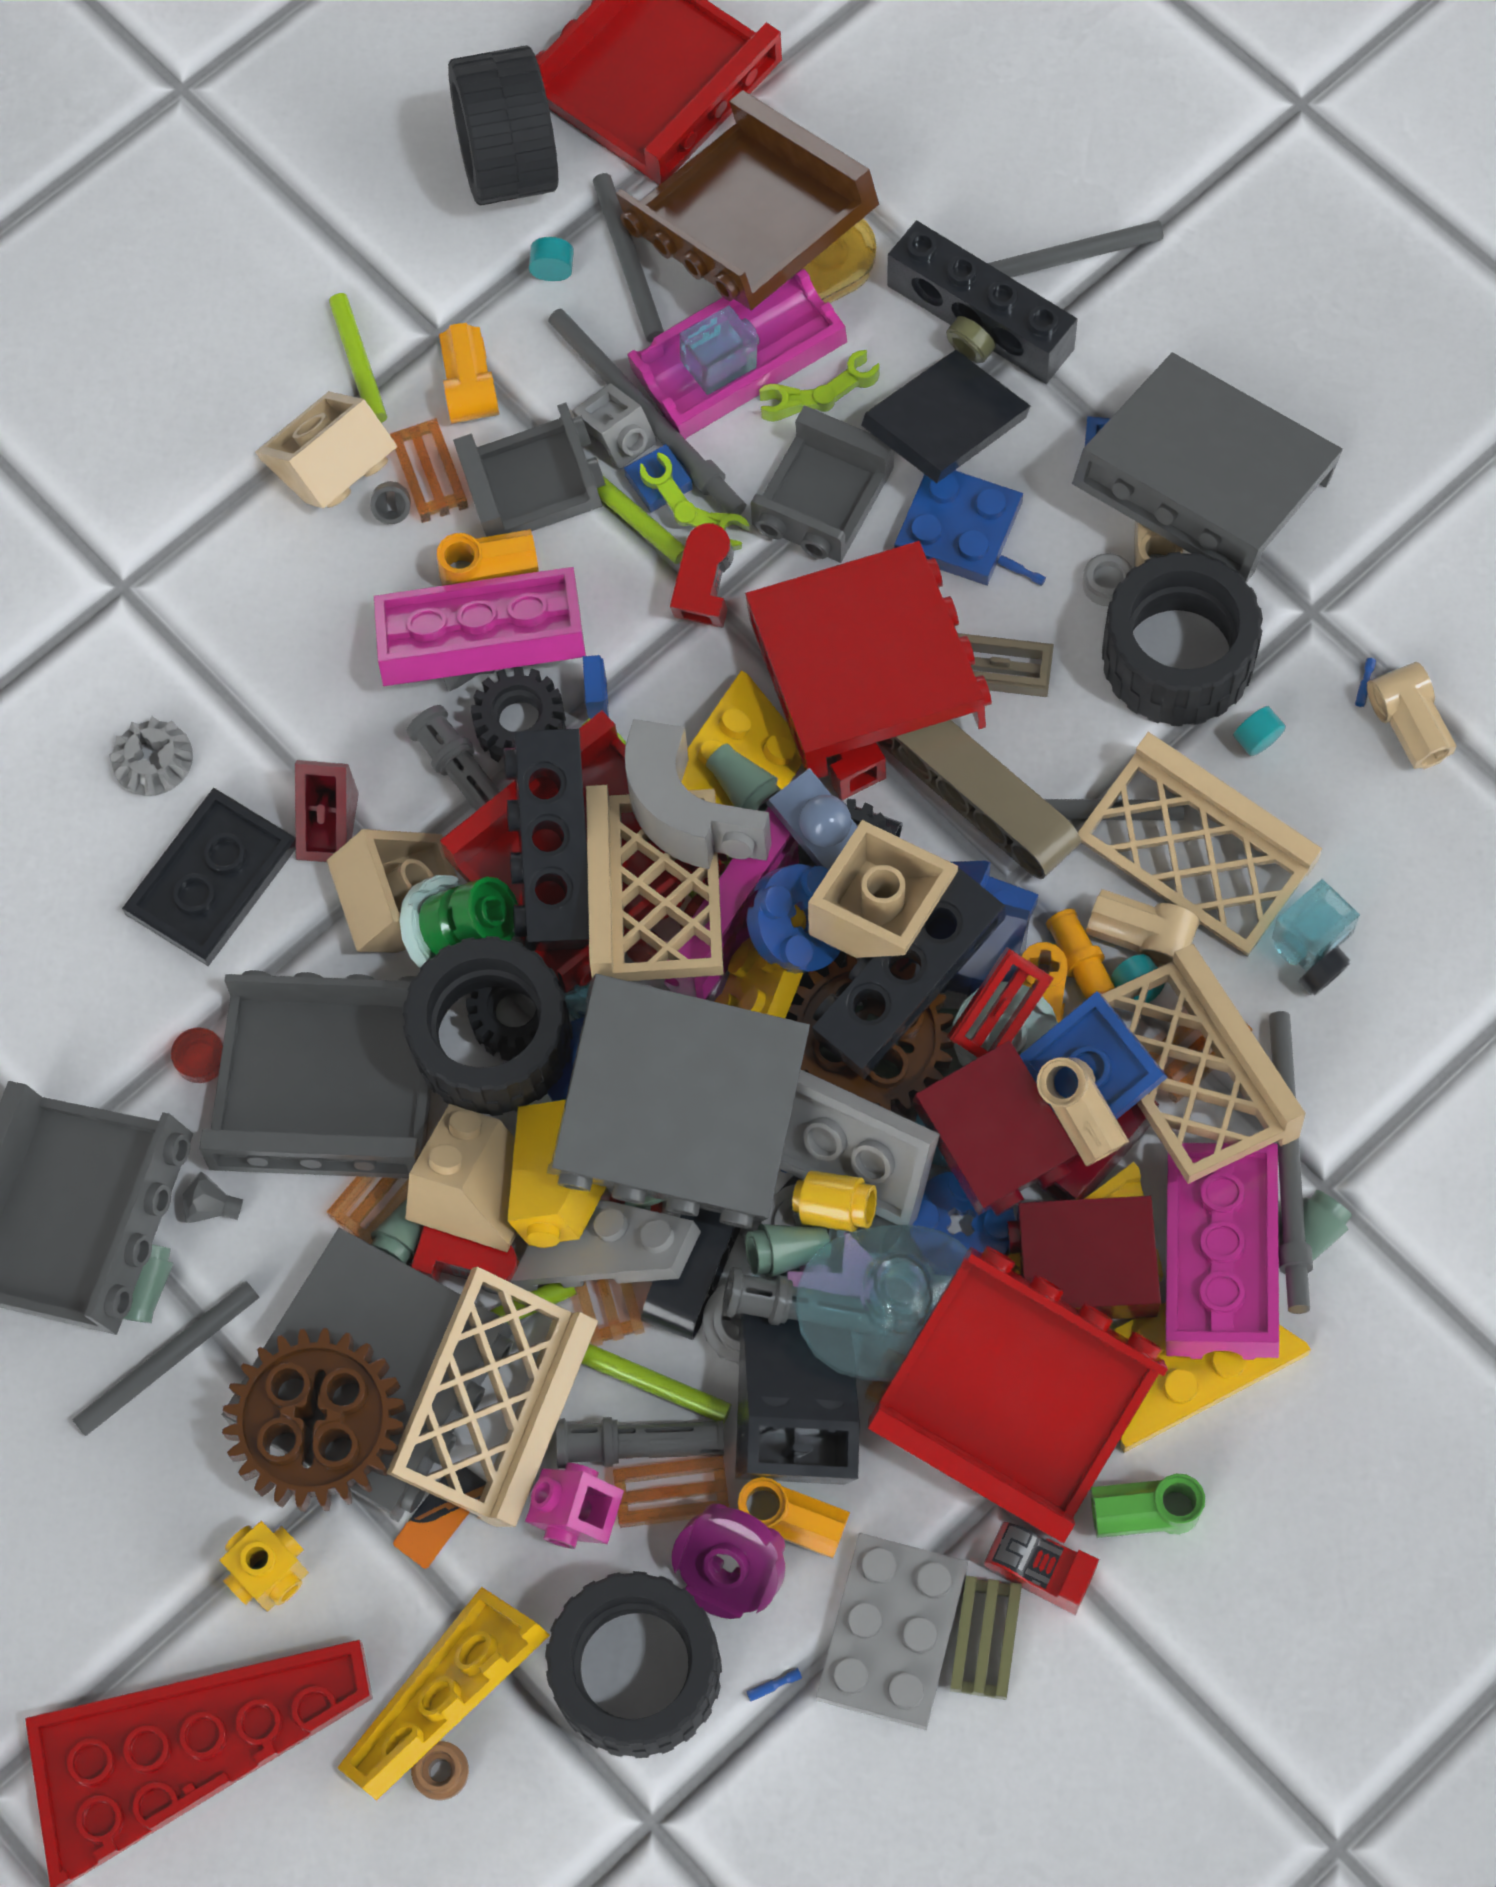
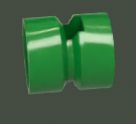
[419,877,518,955]

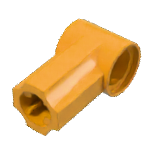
[439,323,500,424]
[437,529,539,586]
[738,1477,850,1559]

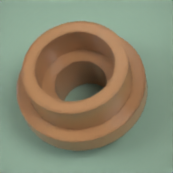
[411,1741,469,1801]

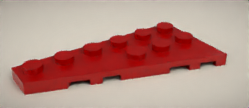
[25,1639,373,1887]

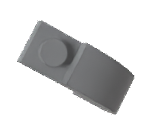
[625,719,772,869]

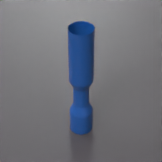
[997,555,1046,586]
[1355,658,1376,707]
[746,1668,802,1702]

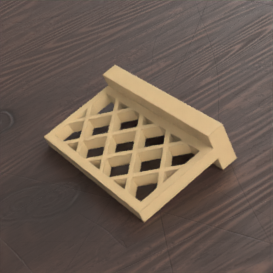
[1078,732,1322,957]
[586,785,724,981]
[1080,944,1306,1184]
[387,1267,598,1527]

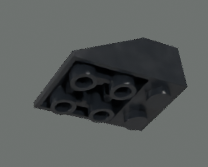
[735,1313,860,1485]

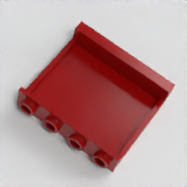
[536,0,782,185]
[745,541,992,779]
[440,710,727,993]
[868,1246,1168,1544]

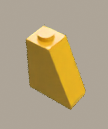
[507,1100,606,1248]

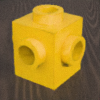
[219,1521,309,1612]

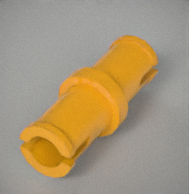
[1046,909,1115,1008]

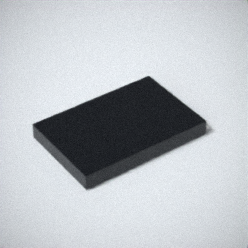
[861,350,1031,483]
[122,788,296,967]

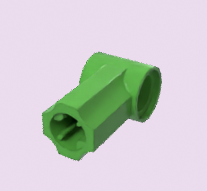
[1090,1473,1205,1538]

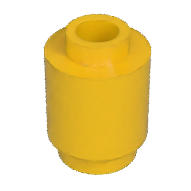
[792,1170,877,1232]

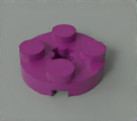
[672,1503,785,1619]

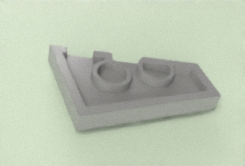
[511,1199,701,1291]

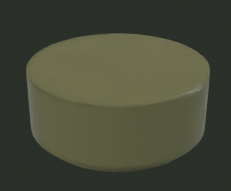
[946,316,996,363]

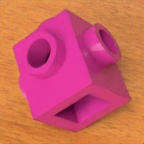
[525,1463,624,1549]

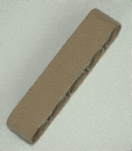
[878,720,1081,879]

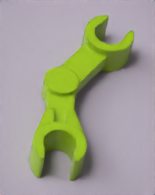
[759,350,880,422]
[640,452,750,551]

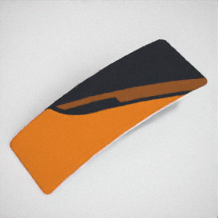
[393,1467,487,1569]

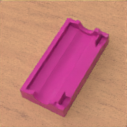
[627,268,847,439]
[374,567,586,686]
[664,807,799,1000]
[1166,1143,1279,1360]

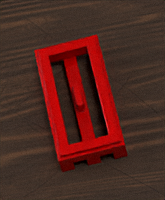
[947,947,1054,1058]

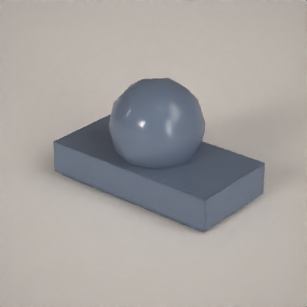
[767,768,858,870]

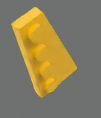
[337,1587,550,1800]

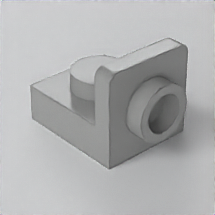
[572,383,656,469]

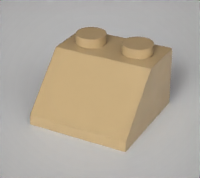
[255,391,398,509]
[808,820,958,958]
[327,829,459,953]
[405,1104,517,1252]

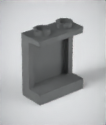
[453,402,606,537]
[750,405,894,563]

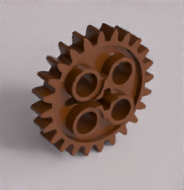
[786,954,955,1116]
[222,1328,406,1512]

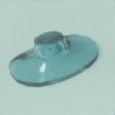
[795,1225,968,1381]

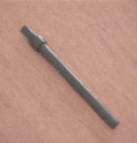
[548,308,747,515]
[1269,1011,1313,1314]

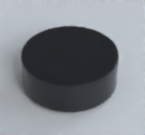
[1298,946,1350,996]

